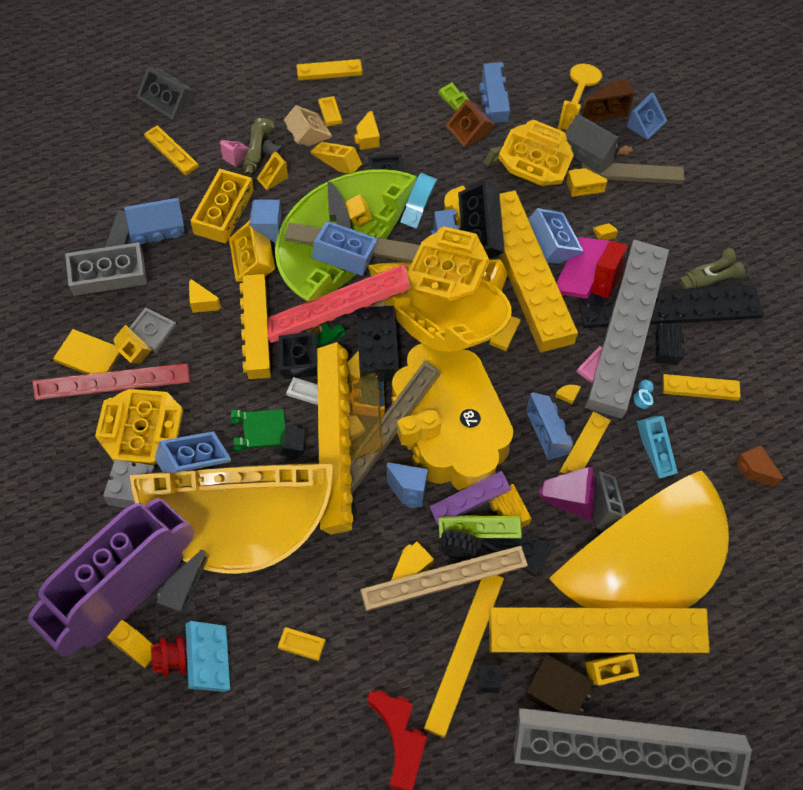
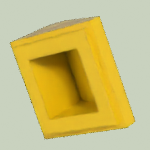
[593,223,618,241]

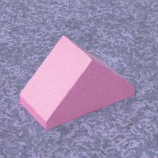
[220,140,249,167]

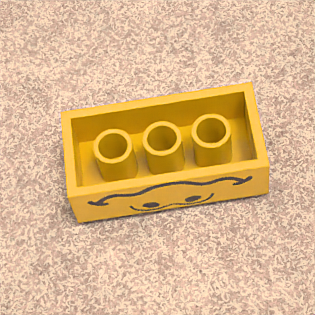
[190,169,254,244]

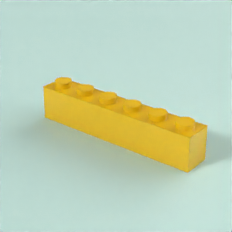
[240,274,271,379]

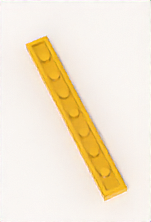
[424,575,504,738]

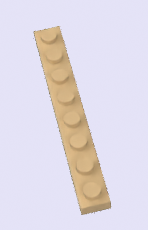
[360,546,528,611]

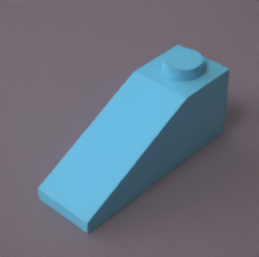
[637,416,678,478]

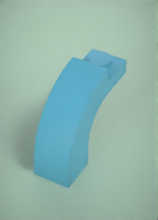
[400,173,437,229]

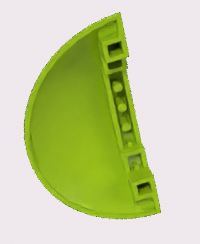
[275,170,417,302]

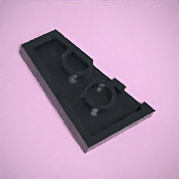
[481,536,556,577]

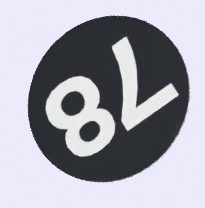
[460,409,481,428]

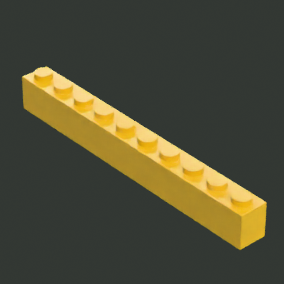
[317,342,353,535]

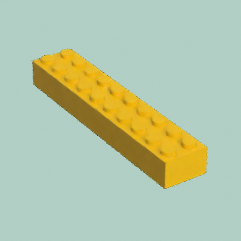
[499,190,578,353]
[489,608,709,653]

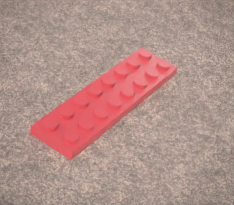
[268,264,411,343]

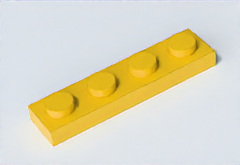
[662,374,740,401]

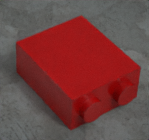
[592,240,628,298]

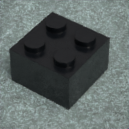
[279,332,320,379]

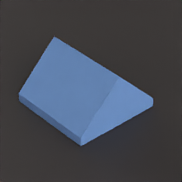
[627,92,667,139]
[249,200,282,243]

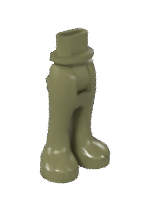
[243,118,275,177]
[679,248,745,289]

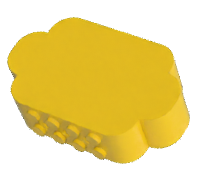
[391,344,513,491]

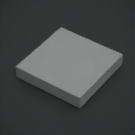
[129,307,177,353]

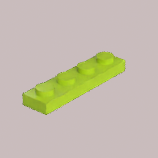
[438,516,522,538]

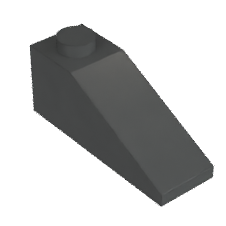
[593,471,626,531]
[157,550,209,614]

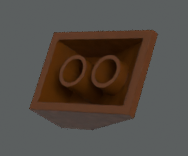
[582,79,634,122]

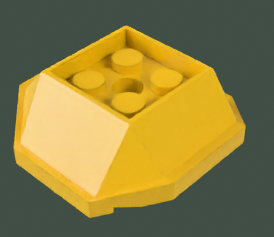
[498,120,574,187]
[408,226,490,301]
[95,389,183,466]

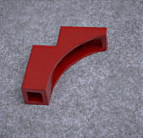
[367,690,427,790]

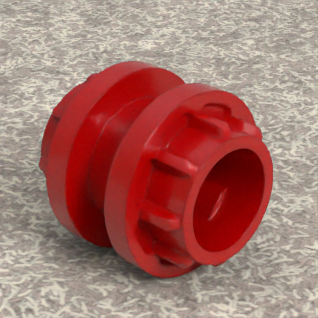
[151,635,188,677]

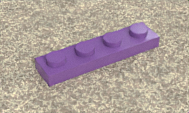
[430,471,511,525]

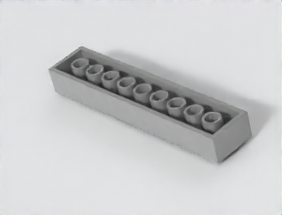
[585,240,669,419]
[514,708,752,790]

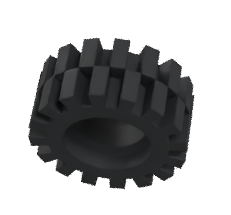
[439,530,478,560]

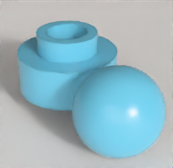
[634,380,654,409]

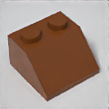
[446,99,495,147]

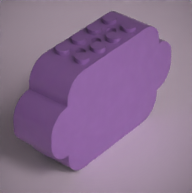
[28,498,194,656]

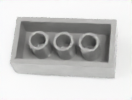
[65,242,147,296]

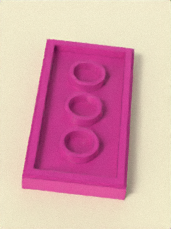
[556,237,610,299]

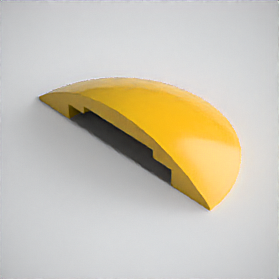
[368,262,512,352]
[130,463,333,574]
[549,470,729,608]

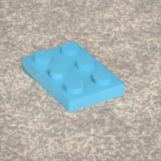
[186,621,230,692]

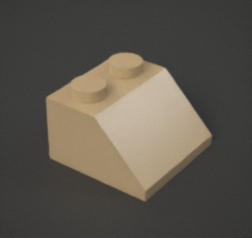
[284,105,332,146]

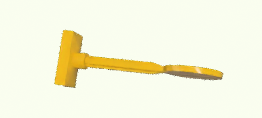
[558,64,602,131]

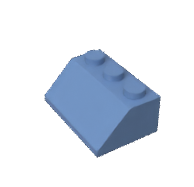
[124,198,184,245]
[528,208,584,264]
[311,221,377,276]
[526,392,573,460]
[155,431,231,473]

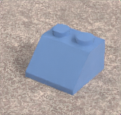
[387,462,428,508]

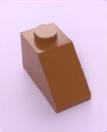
[736,445,783,487]

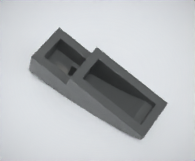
[328,182,351,229]

